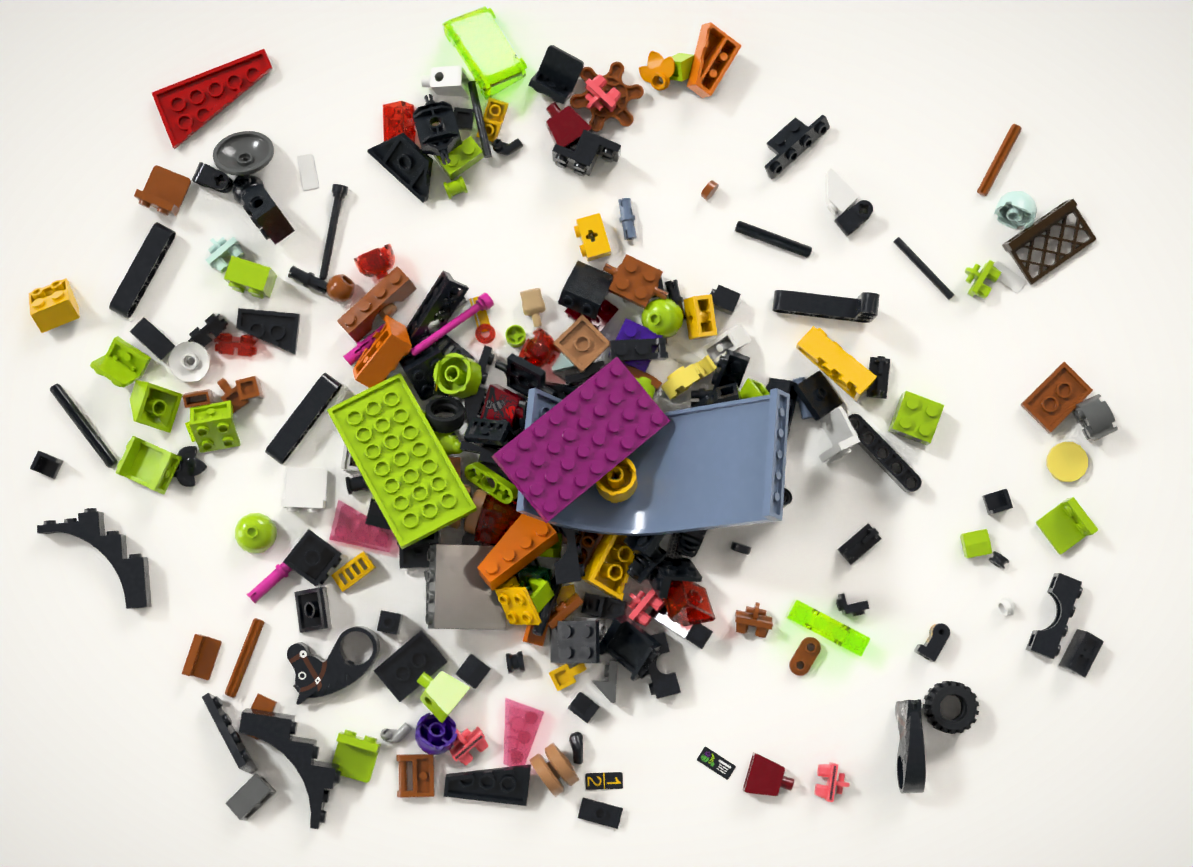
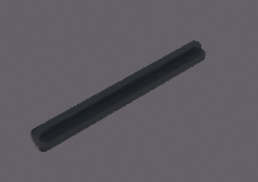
[49,383,118,468]

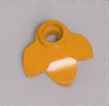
[638,51,675,91]

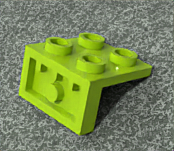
[190,400,241,453]
[1035,497,1098,555]

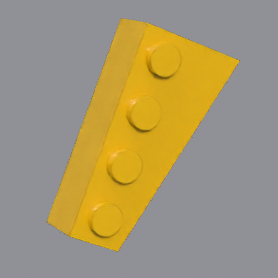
[796,326,877,402]
[581,534,635,600]

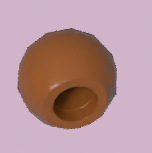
[327,274,355,302]

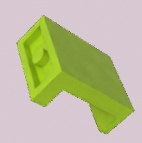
[115,436,182,495]

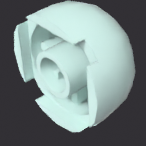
[994,191,1037,229]

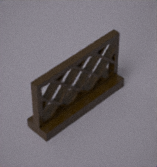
[1002,198,1096,285]

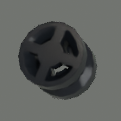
[506,651,525,674]

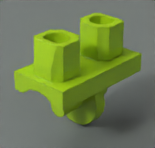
[964,260,1002,299]

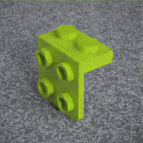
[90,336,151,387]
[332,729,381,783]

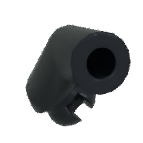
[492,138,523,156]
[569,731,583,764]

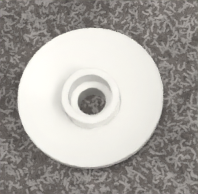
[169,341,210,382]

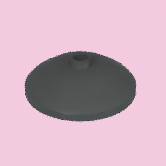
[213,131,274,176]

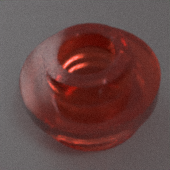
[475,323,496,344]

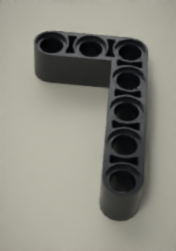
[772,290,880,323]

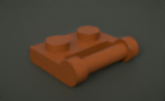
[396,754,435,798]

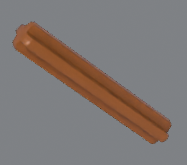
[977,124,1022,196]
[225,618,264,698]

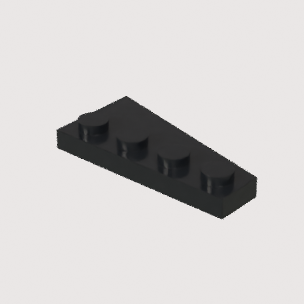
[443,764,531,806]

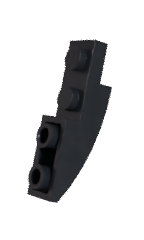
[464,345,495,424]

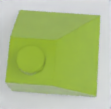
[130,380,183,433]

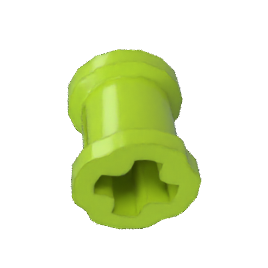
[443,175,468,200]

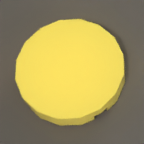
[1046,442,1088,482]

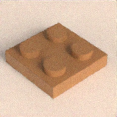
[553,314,609,373]

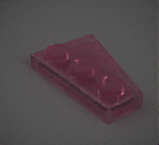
[329,499,394,553]
[503,697,545,767]

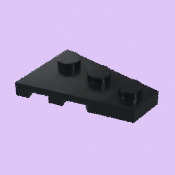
[236,308,301,355]

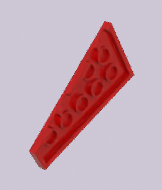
[151,49,273,150]

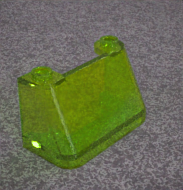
[442,6,528,100]

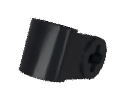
[191,162,234,194]
[834,200,873,237]

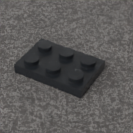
[373,630,448,702]

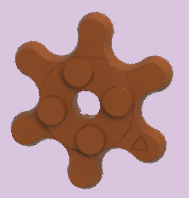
[570,61,644,132]

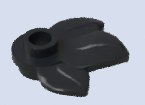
[173,446,207,487]

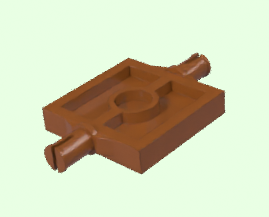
[602,254,669,309]

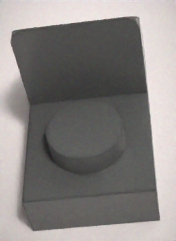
[591,660,618,703]

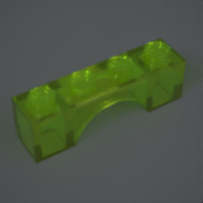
[784,599,871,657]

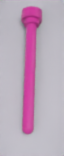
[411,292,494,356]

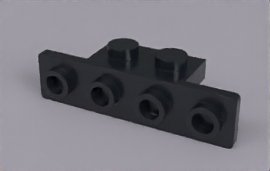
[764,114,830,179]

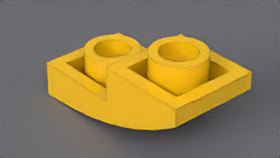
[476,97,509,142]

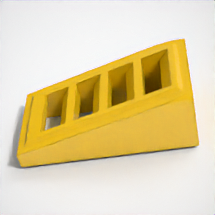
[331,551,376,592]

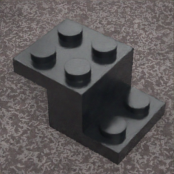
[552,129,622,177]
[397,530,441,569]
[550,620,600,663]

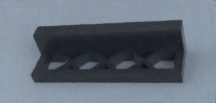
[406,270,469,348]

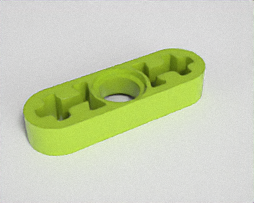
[464,462,518,504]

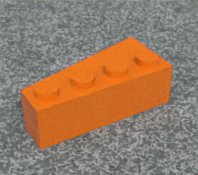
[477,514,558,591]

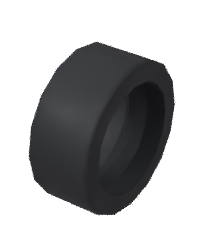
[425,396,465,433]

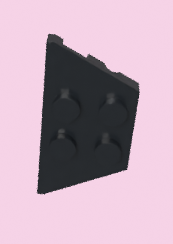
[367,133,433,203]

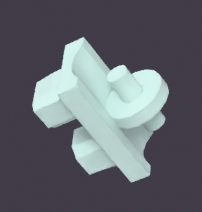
[205,236,244,273]

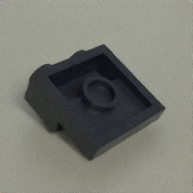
[283,528,342,587]

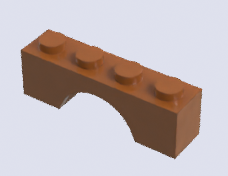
[337,266,417,343]

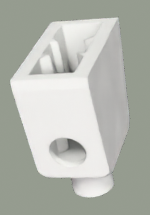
[421,66,470,97]

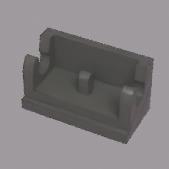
[225,773,276,821]

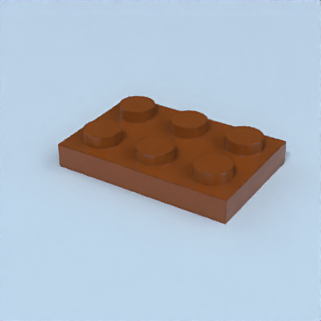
[1020,361,1093,433]

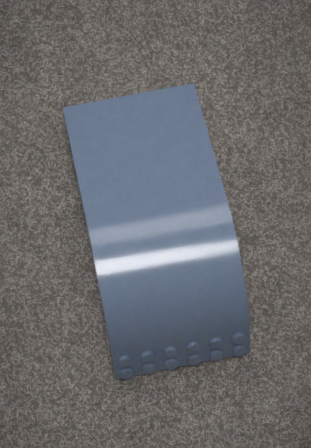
[516,388,790,536]

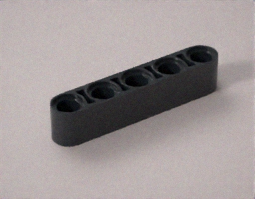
[109,222,176,319]
[265,372,342,465]
[848,414,922,493]

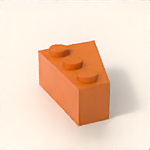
[686,22,742,98]
[353,315,412,388]

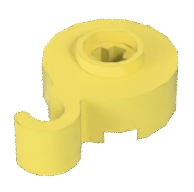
[661,355,717,400]

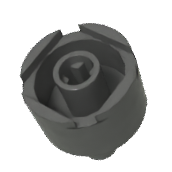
[1073,394,1118,441]

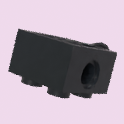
[233,175,295,245]

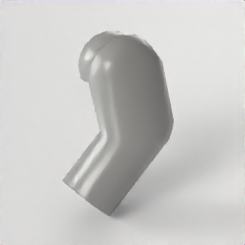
[380,722,412,743]

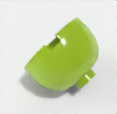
[641,298,683,338]
[235,513,277,554]

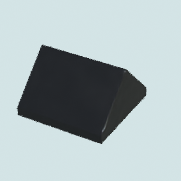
[294,587,332,633]

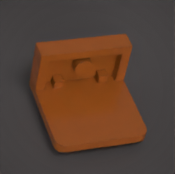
[134,165,191,217]

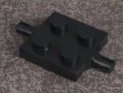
[495,353,557,397]

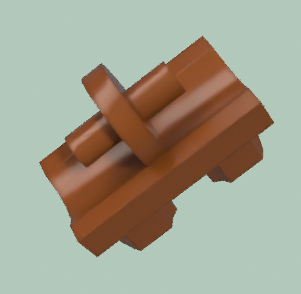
[735,602,773,638]

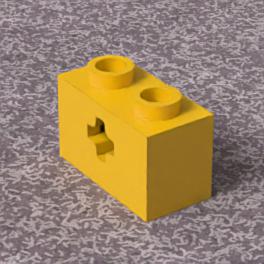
[574,213,611,262]
[684,294,717,340]

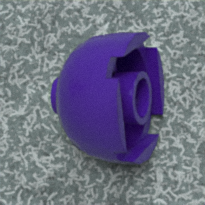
[415,713,457,755]

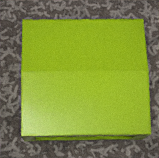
[960,529,992,558]

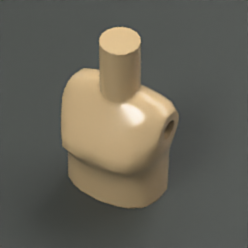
[520,288,546,327]

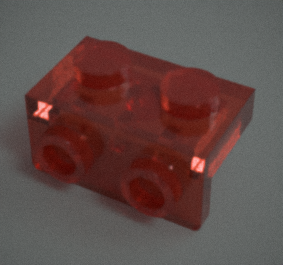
[383,101,416,143]

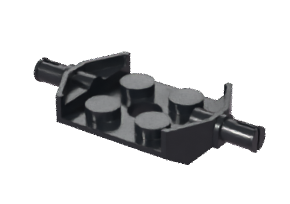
[412,94,462,165]

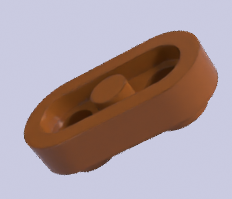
[789,637,821,676]

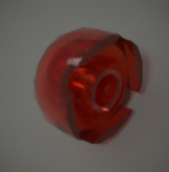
[353,243,395,280]
[518,327,556,368]

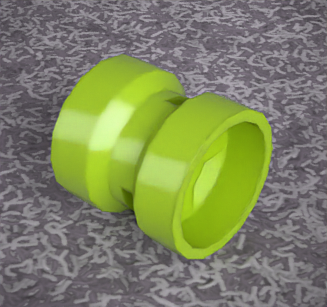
[505,325,526,348]

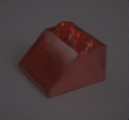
[474,494,522,546]
[663,580,716,626]

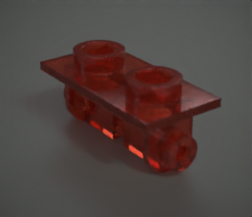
[214,333,259,357]

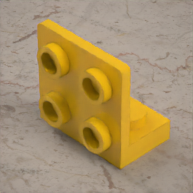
[495,576,542,625]

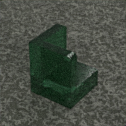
[519,565,553,591]

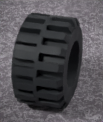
[923,681,979,734]

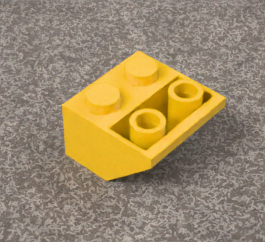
[29,278,80,333]

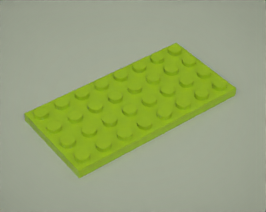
[327,372,477,549]

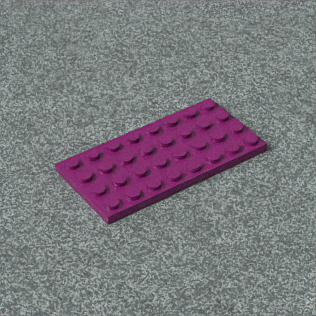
[492,357,670,523]

